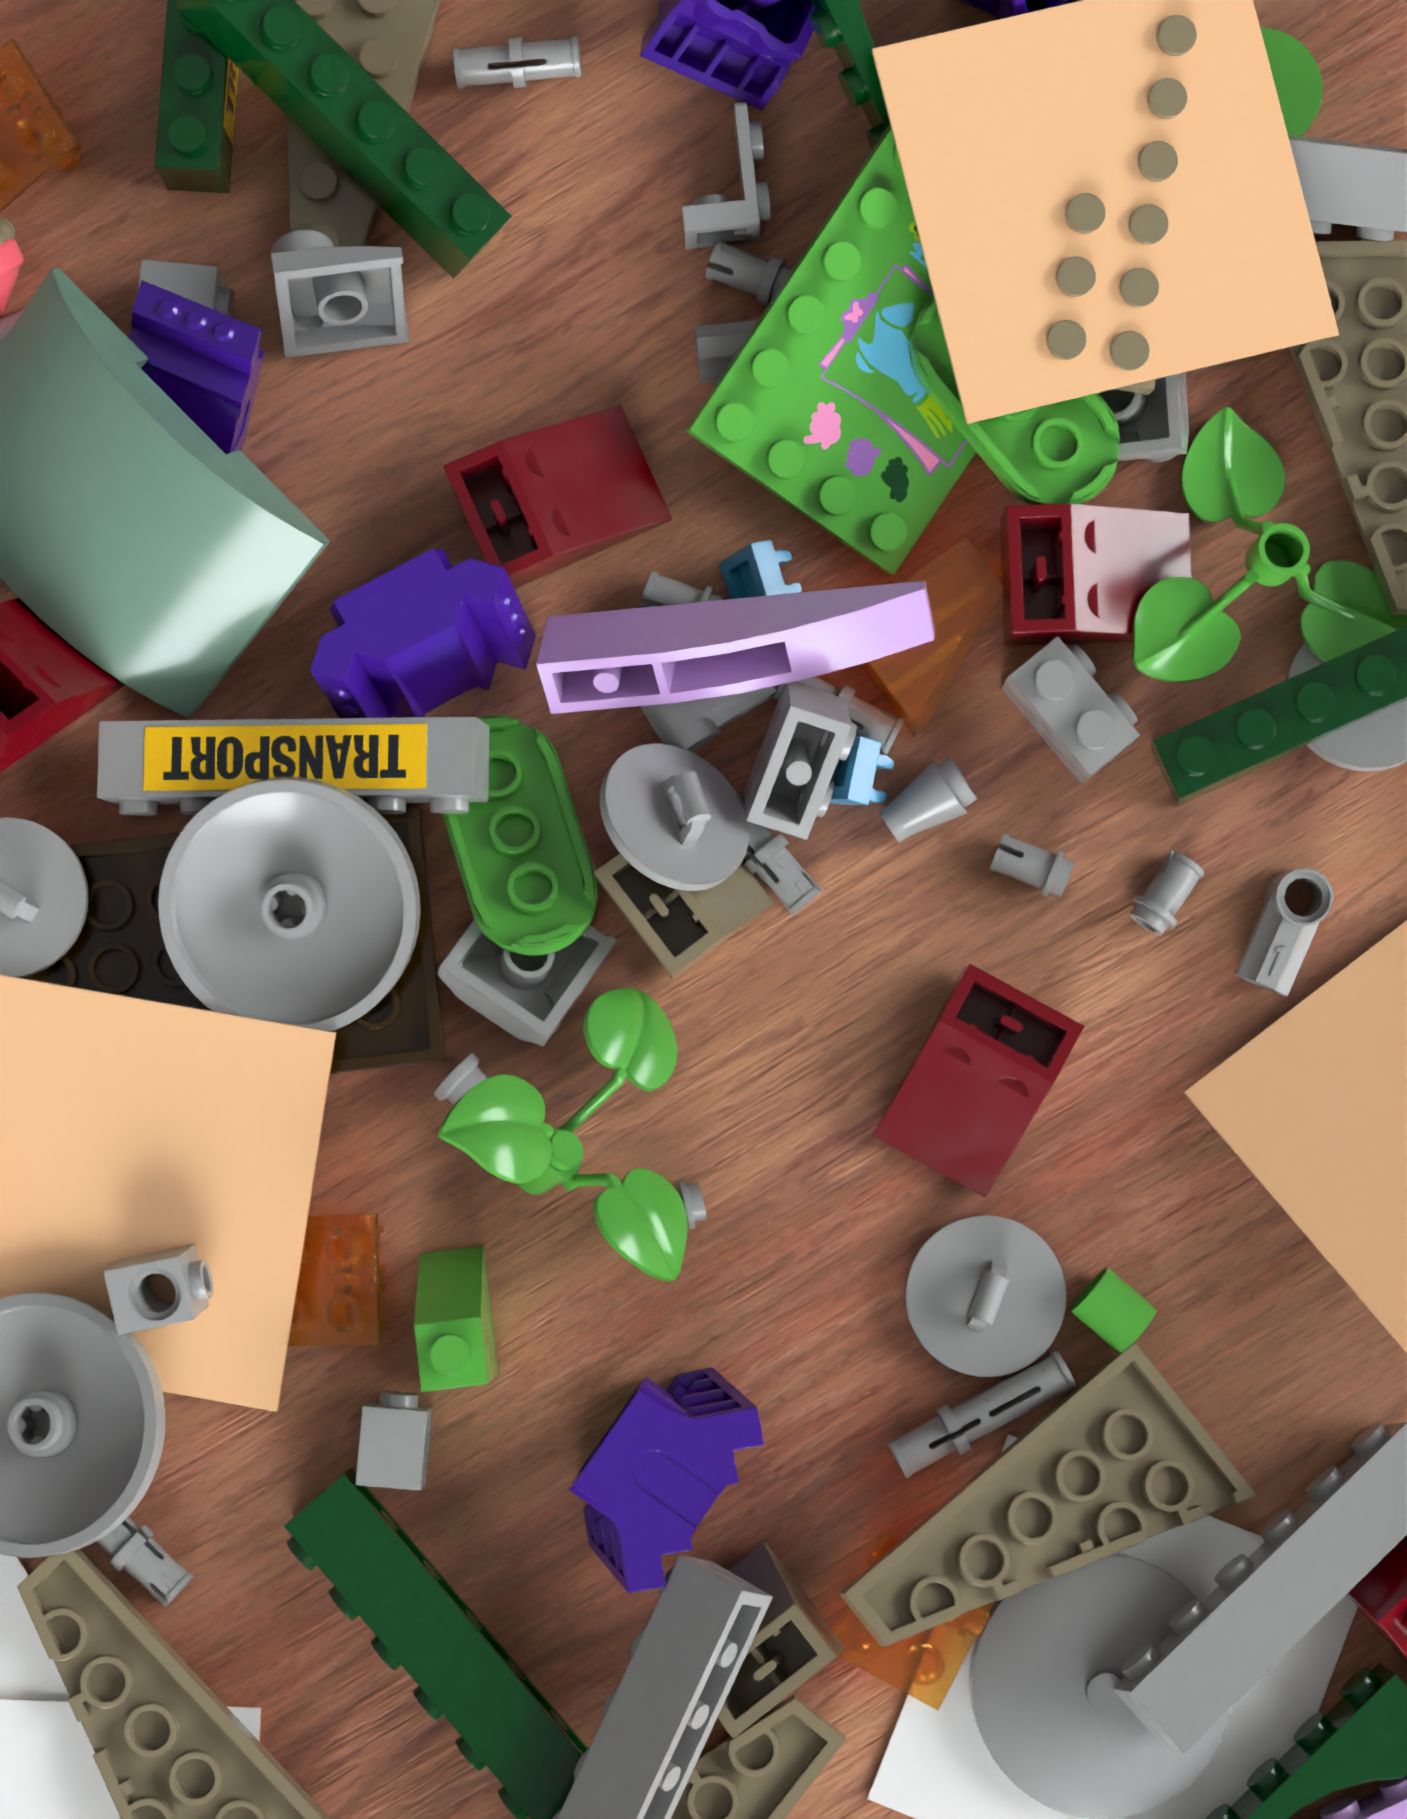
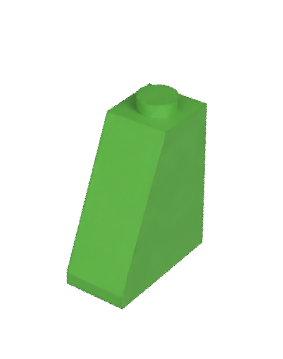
[414,1245,499,1392]

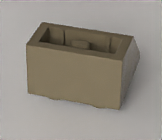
[594,853,774,980]
[717,1542,845,1739]

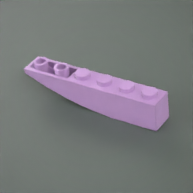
[536,581,935,714]

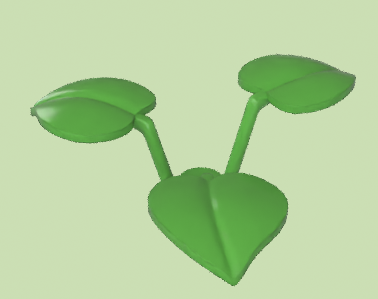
[1132,407,1407,682]
[438,987,688,1283]

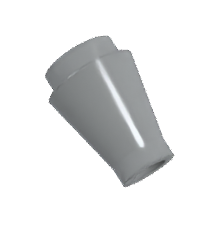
[879,757,978,843]

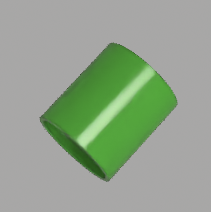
[1070,1267,1157,1353]

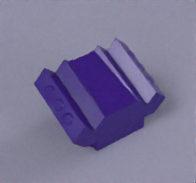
[640,0,816,110]
[128,280,265,454]
[310,548,536,718]
[569,1367,764,1593]

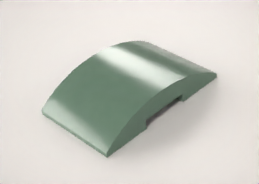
[0,268,330,718]

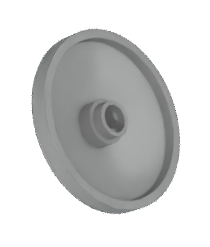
[158,777,421,1031]
[0,1293,166,1558]
[970,1553,1230,1819]

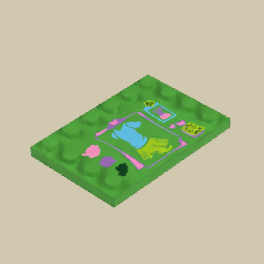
[685,124,976,576]

